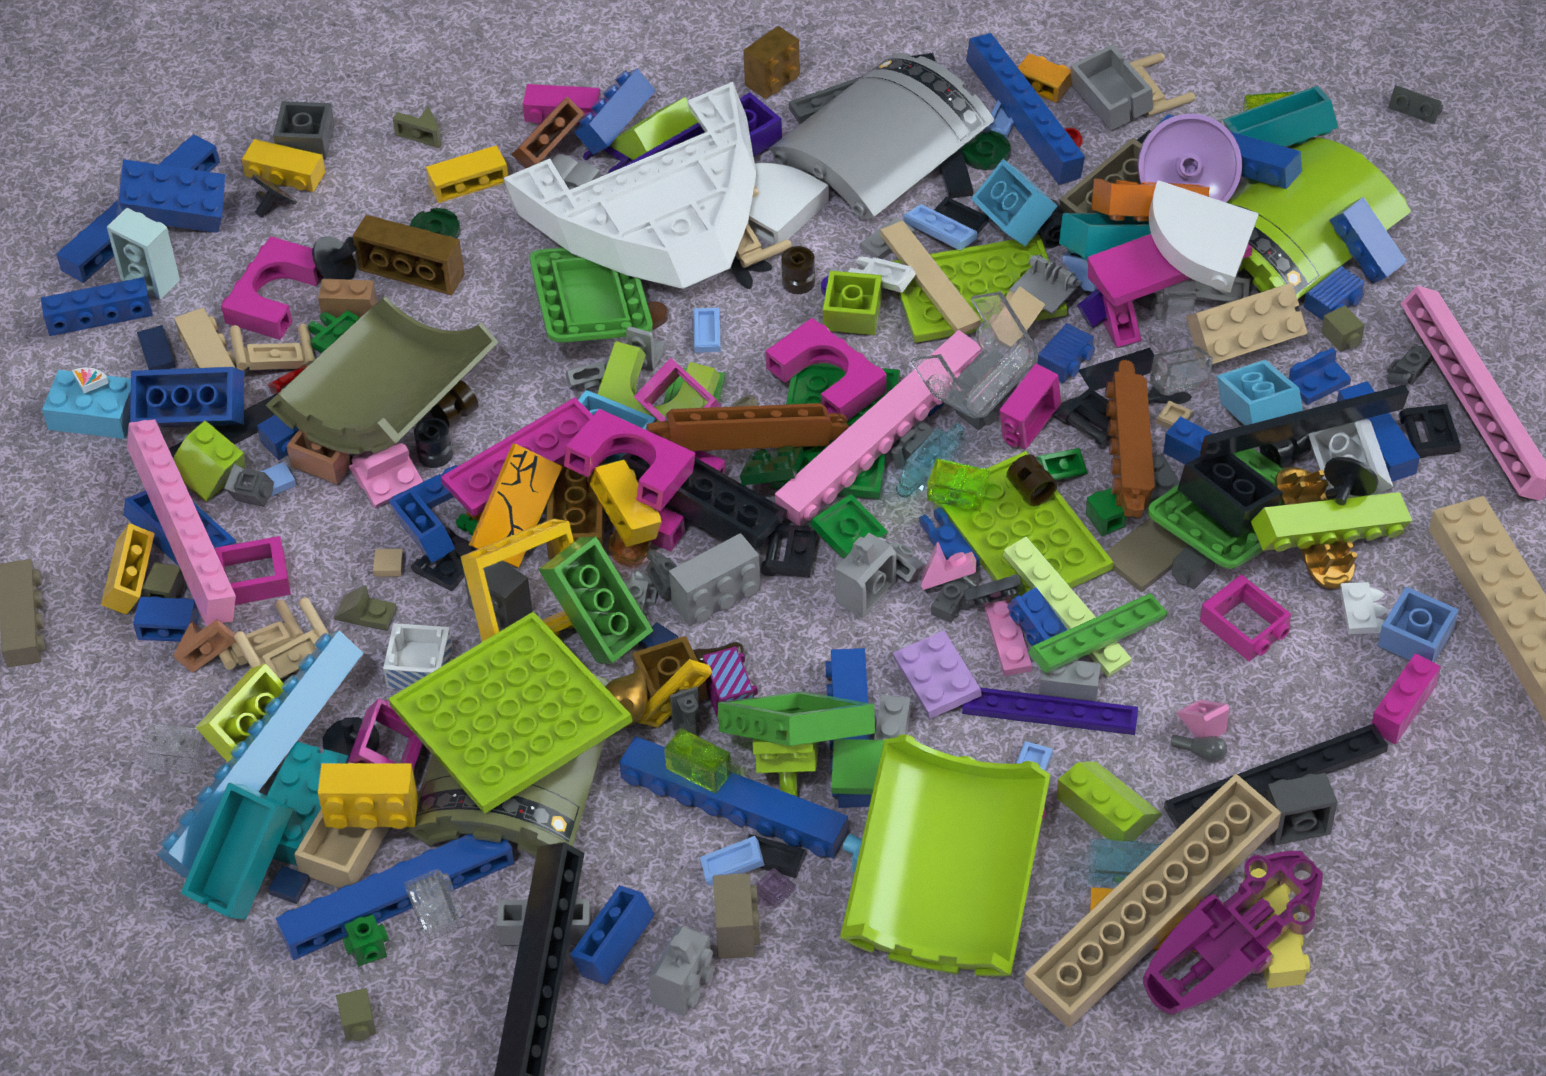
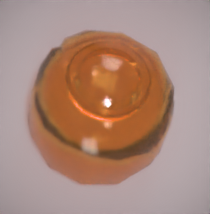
[608,529,651,567]

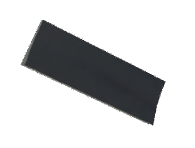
[621,453,787,552]

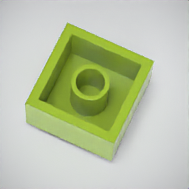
[823,271,882,335]

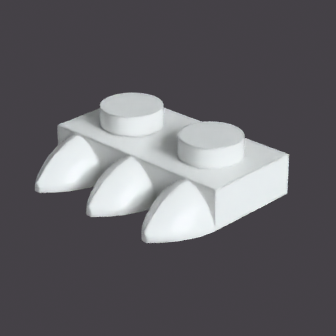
[1340,582,1388,634]

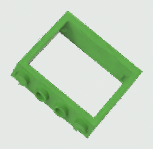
[717,691,875,746]

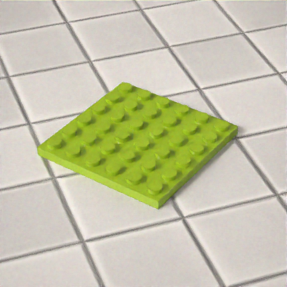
[388,611,633,814]

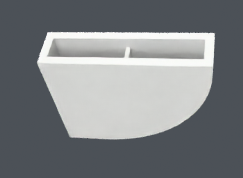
[748,163,829,245]
[1149,180,1259,292]

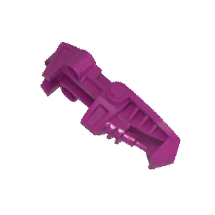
[1143,851,1323,1015]

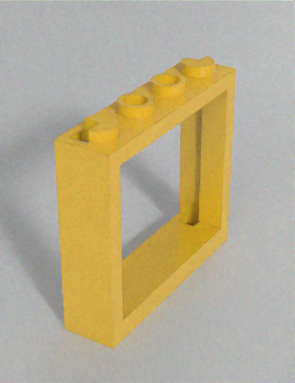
[461,519,574,642]

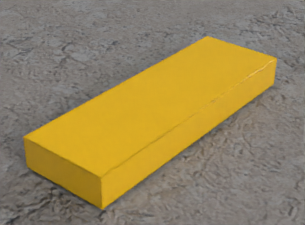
[638,659,713,728]

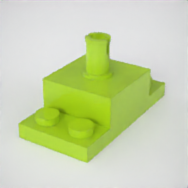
[753,730,818,797]

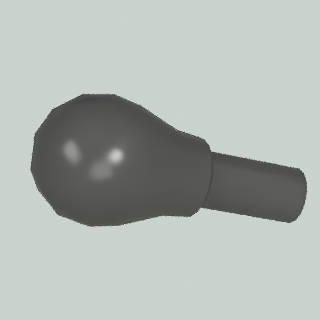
[1171,734,1228,762]

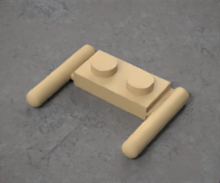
[1129,52,1195,117]
[735,186,792,268]
[230,324,315,370]
[234,597,329,680]
[219,600,304,670]

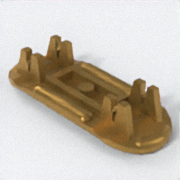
[1275,467,1357,589]

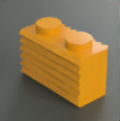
[1018,53,1072,103]

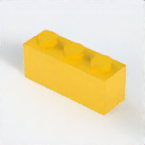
[241,139,326,192]
[426,145,508,203]
[590,460,661,547]
[101,523,155,615]

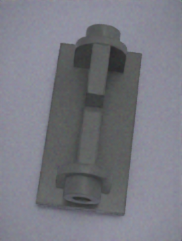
[1388,85,1443,124]
[670,686,700,739]

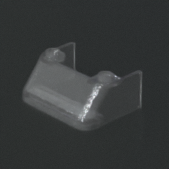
[910,291,1038,418]

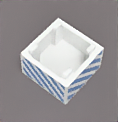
[383,623,453,689]

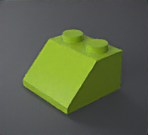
[173,421,245,503]

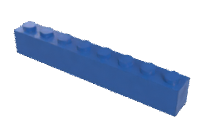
[966,33,1085,185]
[56,134,220,283]
[619,736,848,859]
[276,834,514,961]

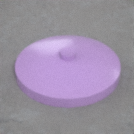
[1137,114,1242,203]

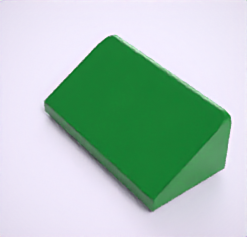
[1036,448,1088,480]

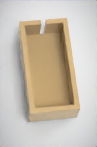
[1186,283,1308,367]
[294,762,390,888]

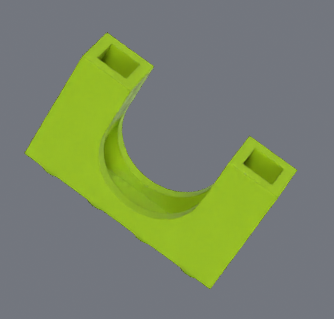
[598,341,720,422]

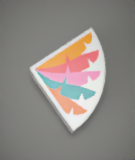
[72,367,109,394]

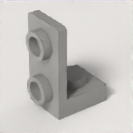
[626,326,665,371]

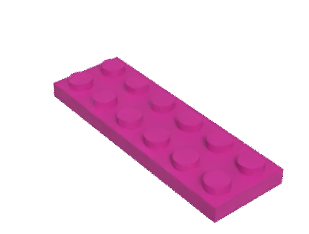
[441,397,593,517]

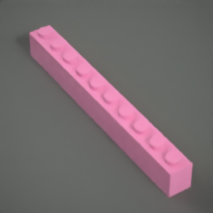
[1400,285,1546,501]
[775,330,983,526]
[127,420,236,625]

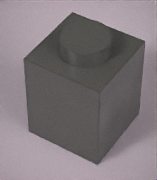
[1172,544,1215,590]

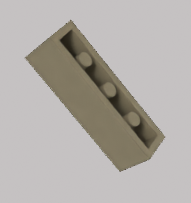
[0,559,46,668]

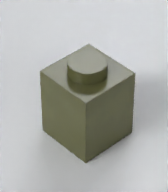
[1321,305,1365,352]
[143,563,185,599]
[336,988,376,1041]

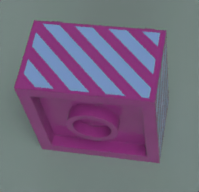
[703,646,758,733]

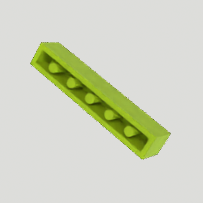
[1251,492,1412,552]

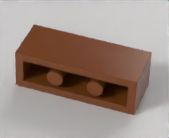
[511,96,585,168]

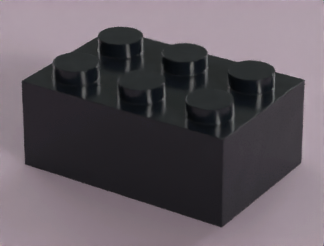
[1177,453,1283,538]

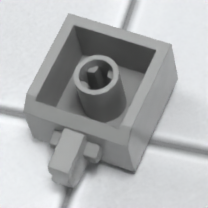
[834,533,896,618]
[649,926,714,1016]

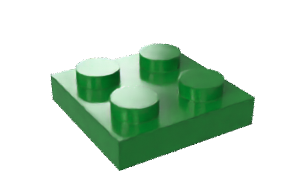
[810,494,888,559]

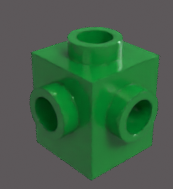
[342,914,389,967]

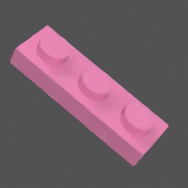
[984,599,1032,676]

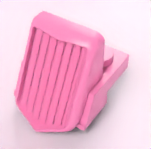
[349,442,423,508]

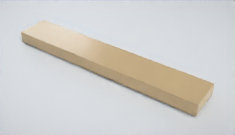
[880,220,981,333]

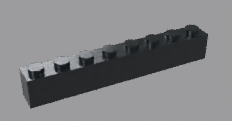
[494,842,585,1076]

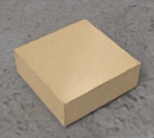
[1156,401,1193,429]
[373,549,404,577]

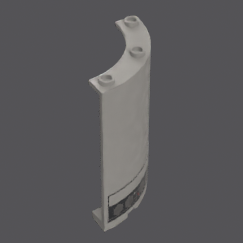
[769,53,995,220]

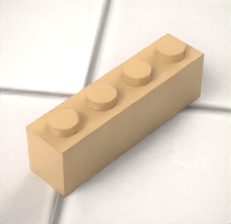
[174,307,245,382]

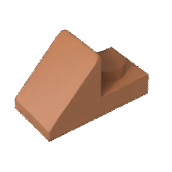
[174,619,236,673]

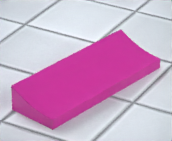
[1088,234,1252,307]

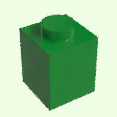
[1085,488,1127,537]

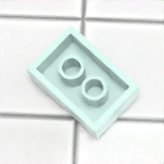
[107,208,180,299]

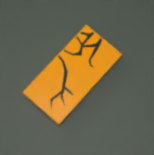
[469,443,562,568]

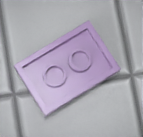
[893,630,982,719]

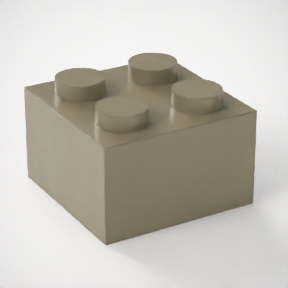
[713,873,760,959]

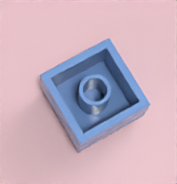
[1378,587,1459,663]

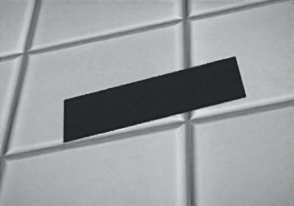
[1079,348,1163,391]

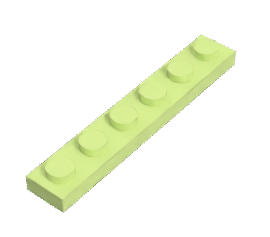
[1003,537,1132,677]

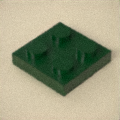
[740,446,805,486]

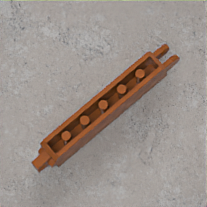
[1105,360,1155,518]
[646,403,850,451]

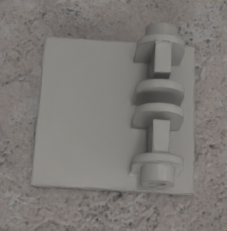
[1009,255,1082,314]

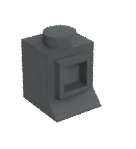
[224,464,274,507]

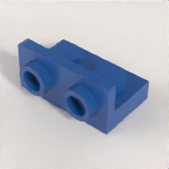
[1289,348,1351,405]
[1007,587,1067,646]

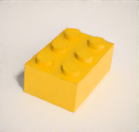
[318,763,418,829]

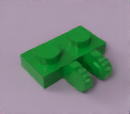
[308,310,359,353]

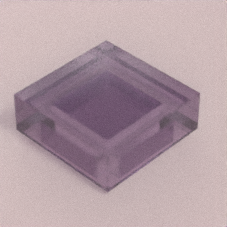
[755,868,796,908]

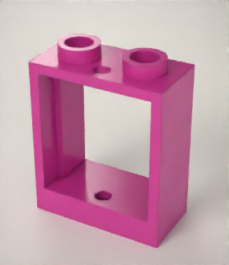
[634,358,722,422]
[999,363,1061,450]
[214,536,291,605]
[1200,574,1291,662]
[347,698,423,770]

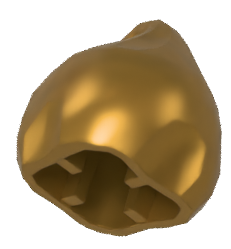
[605,668,647,727]

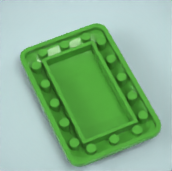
[530,248,652,343]
[1148,448,1283,569]

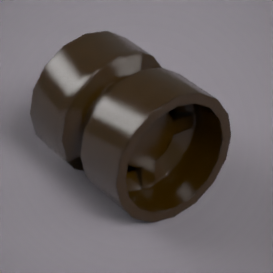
[781,246,815,294]
[430,380,479,428]
[1006,454,1058,506]

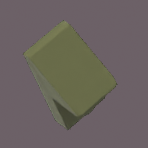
[392,107,441,148]
[334,585,397,631]

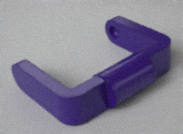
[583,145,629,174]

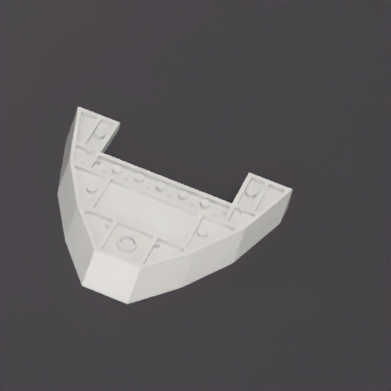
[503,82,756,289]

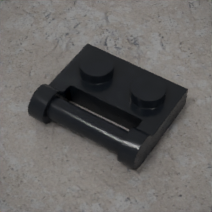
[1059,388,1112,448]
[1398,404,1461,459]
[760,524,817,577]
[411,527,478,591]

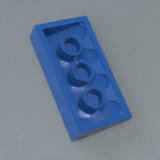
[124,490,236,566]

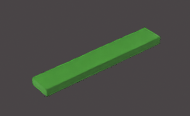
[1028,593,1168,674]

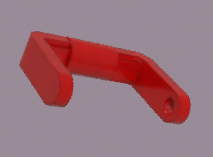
[268,366,307,394]

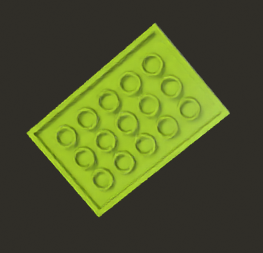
[891,235,1067,343]
[932,451,1114,601]

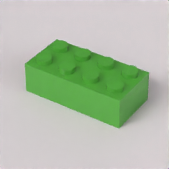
[538,537,654,663]

